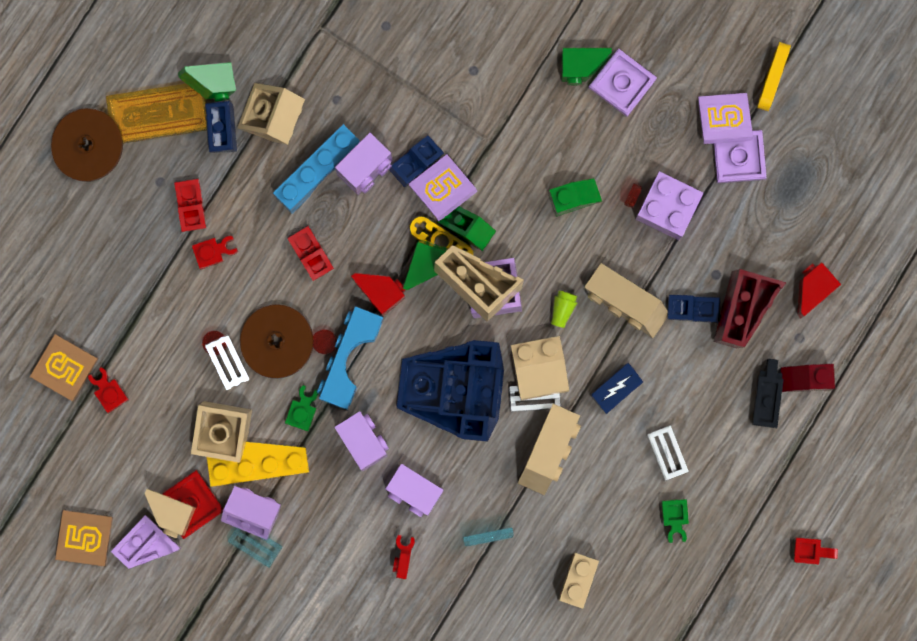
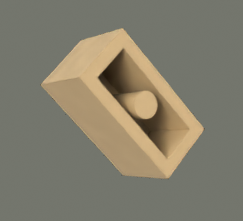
[558,553,599,609]

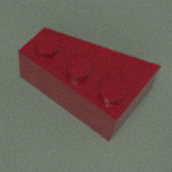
[714,269,786,349]

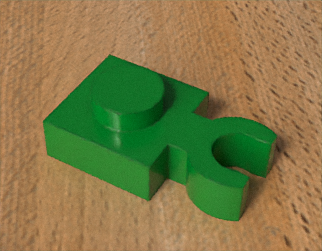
[285,385,318,432]
[661,499,689,543]

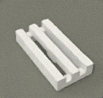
[205,334,249,390]
[509,386,560,412]
[647,425,689,481]

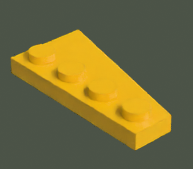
[207,442,310,487]

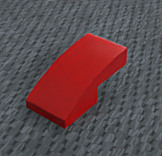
[174,178,206,232]
[287,225,334,281]

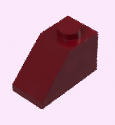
[780,364,835,392]

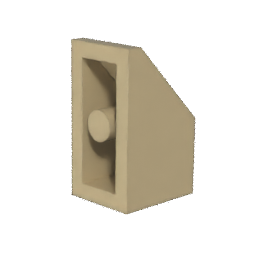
[145,489,196,538]

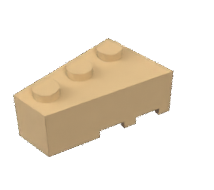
[434,245,524,322]
[584,263,668,338]

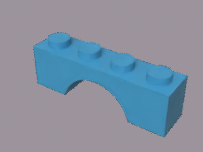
[273,124,361,214]
[317,307,384,411]

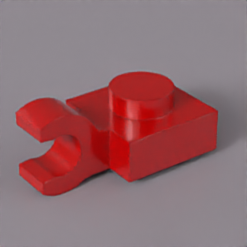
[393,535,415,579]
[793,537,838,565]

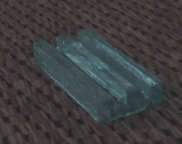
[228,528,283,568]
[463,528,514,547]

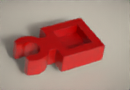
[192,236,238,270]
[88,367,129,414]

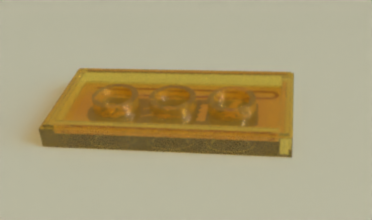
[106,84,207,144]

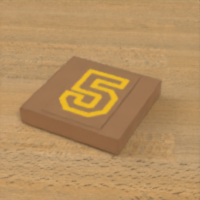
[30,334,99,402]
[55,510,113,567]

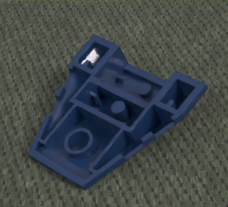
[397,340,504,442]

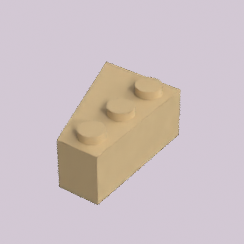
[518,404,581,495]

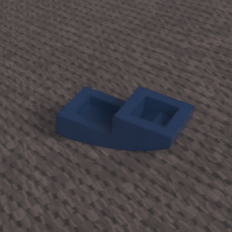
[389,135,444,188]
[668,295,720,323]

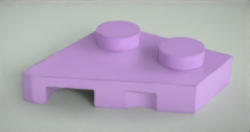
[111,515,181,569]

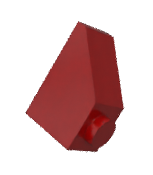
[797,262,841,319]
[351,273,406,317]

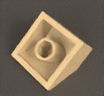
[237,83,305,145]
[511,336,569,401]
[191,401,252,463]

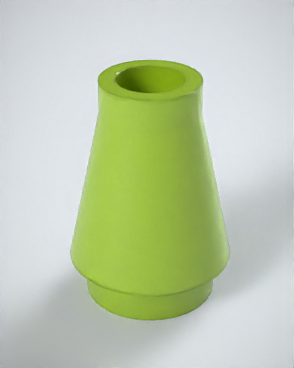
[551,290,578,328]

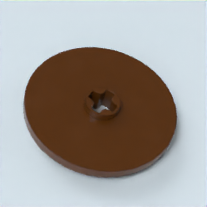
[51,108,123,182]
[240,305,314,379]

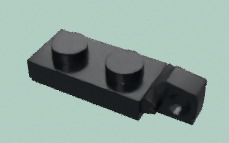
[752,359,784,428]

